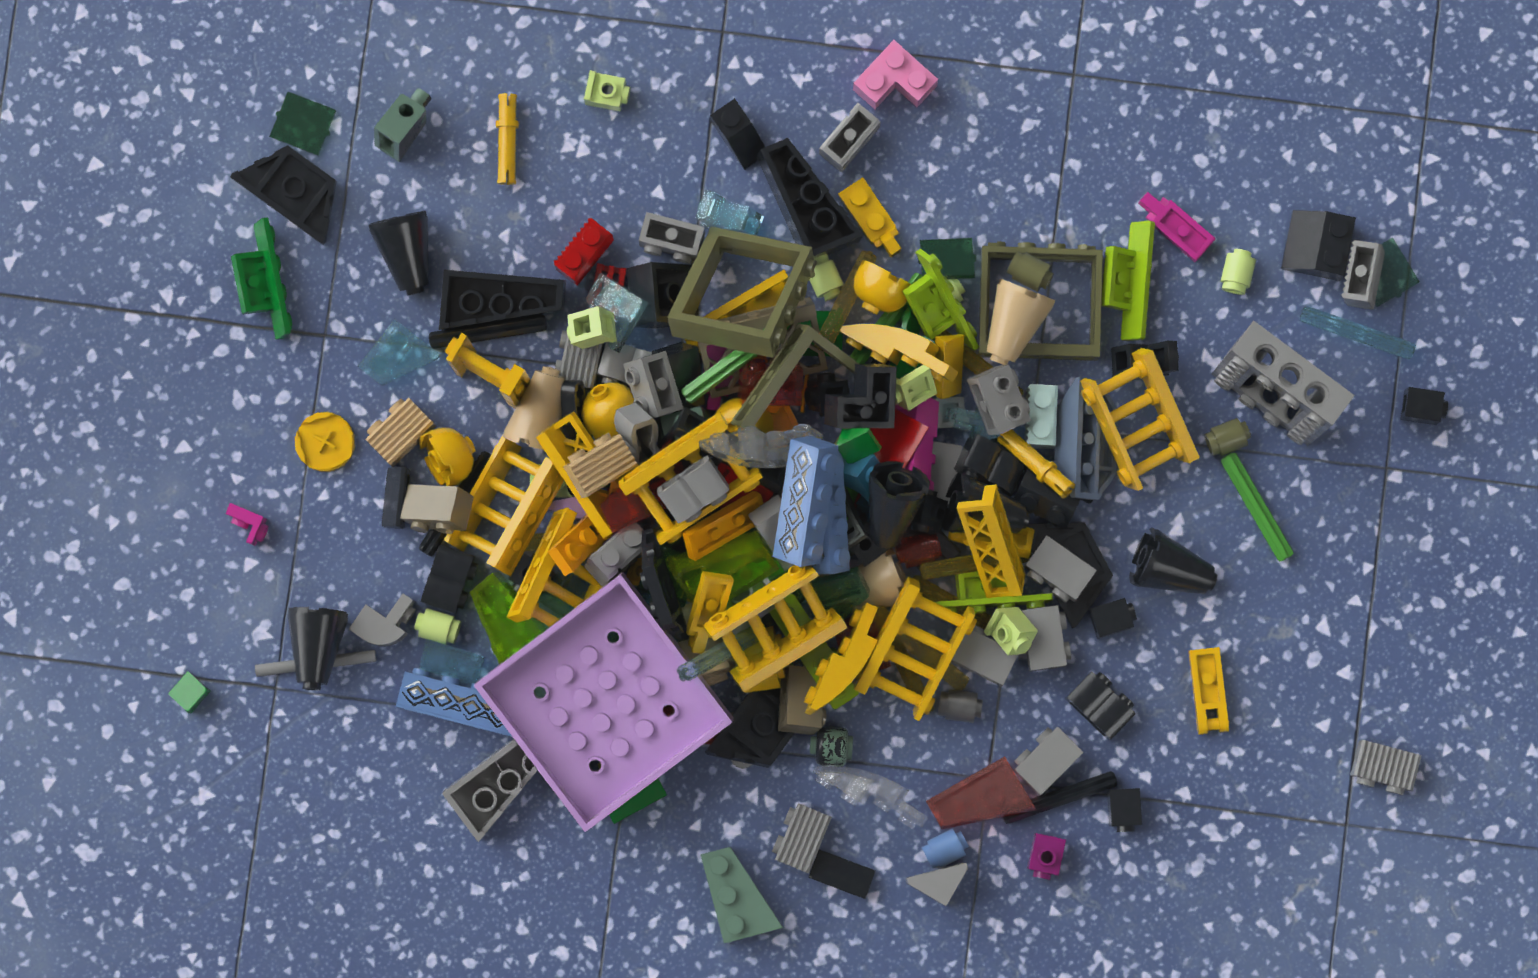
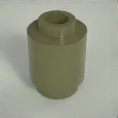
[1007,251,1054,292]
[1204,418,1251,456]

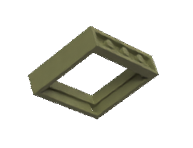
[668,226,817,358]
[978,241,1103,361]
[731,324,859,465]

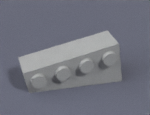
[442,738,538,842]

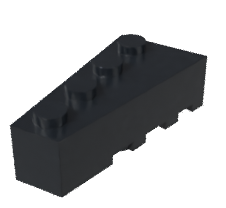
[757,138,864,258]
[439,270,566,330]

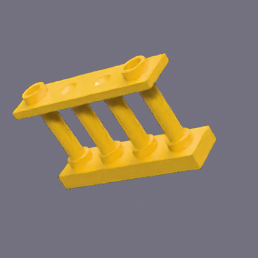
[445,333,530,409]
[1080,348,1200,491]
[618,412,763,545]
[444,435,564,577]
[507,507,603,627]
[703,565,847,692]
[853,576,977,721]

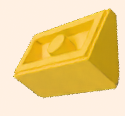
[933,334,964,399]

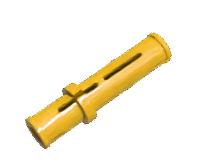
[496,93,519,185]
[997,429,1075,499]

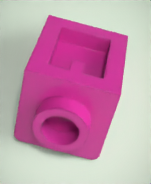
[225,503,269,546]

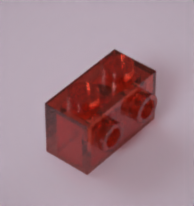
[738,358,803,406]

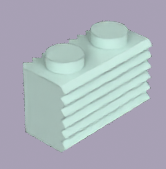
[1024,384,1058,449]

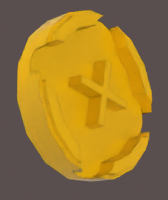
[295,412,355,472]

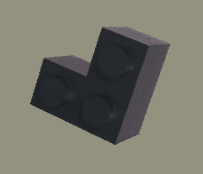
[824,364,896,428]

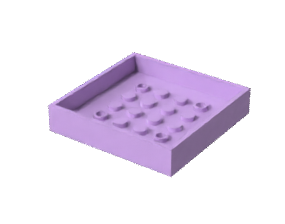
[474,572,734,832]

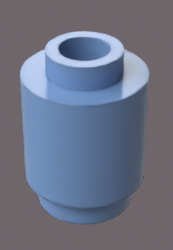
[921,828,969,869]

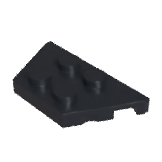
[230,145,337,245]
[1027,522,1113,629]
[640,527,690,642]
[705,688,794,768]

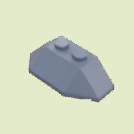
[1054,377,1118,500]

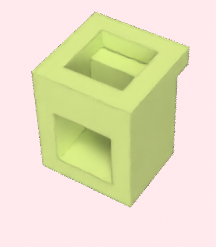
[584,70,630,112]
[567,306,617,349]
[984,607,1038,655]

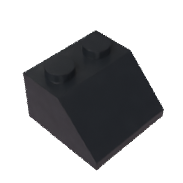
[1281,210,1356,281]
[627,262,699,328]

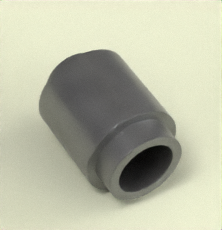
[938,689,983,723]

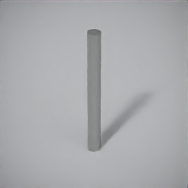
[255,650,377,677]

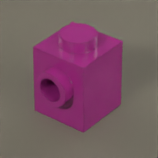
[1027,833,1066,880]

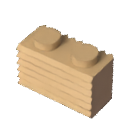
[365,398,436,467]
[563,433,638,498]

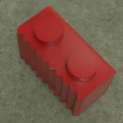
[554,218,614,286]

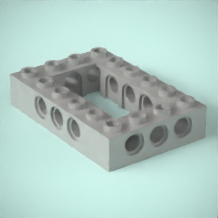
[1212,321,1355,446]

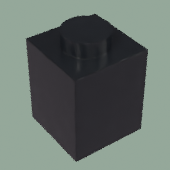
[1400,387,1448,425]
[1088,598,1137,639]
[1107,788,1142,832]

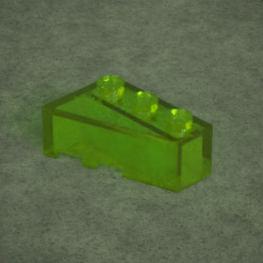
[664,531,779,604]
[470,571,547,665]

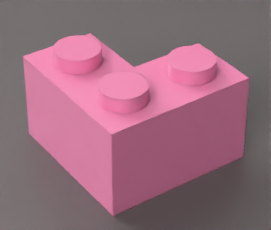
[853,40,938,109]

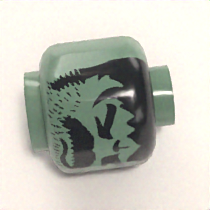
[810,726,853,767]

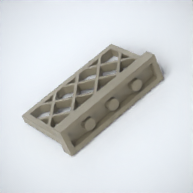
[698,297,828,399]

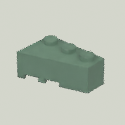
[701,847,783,944]

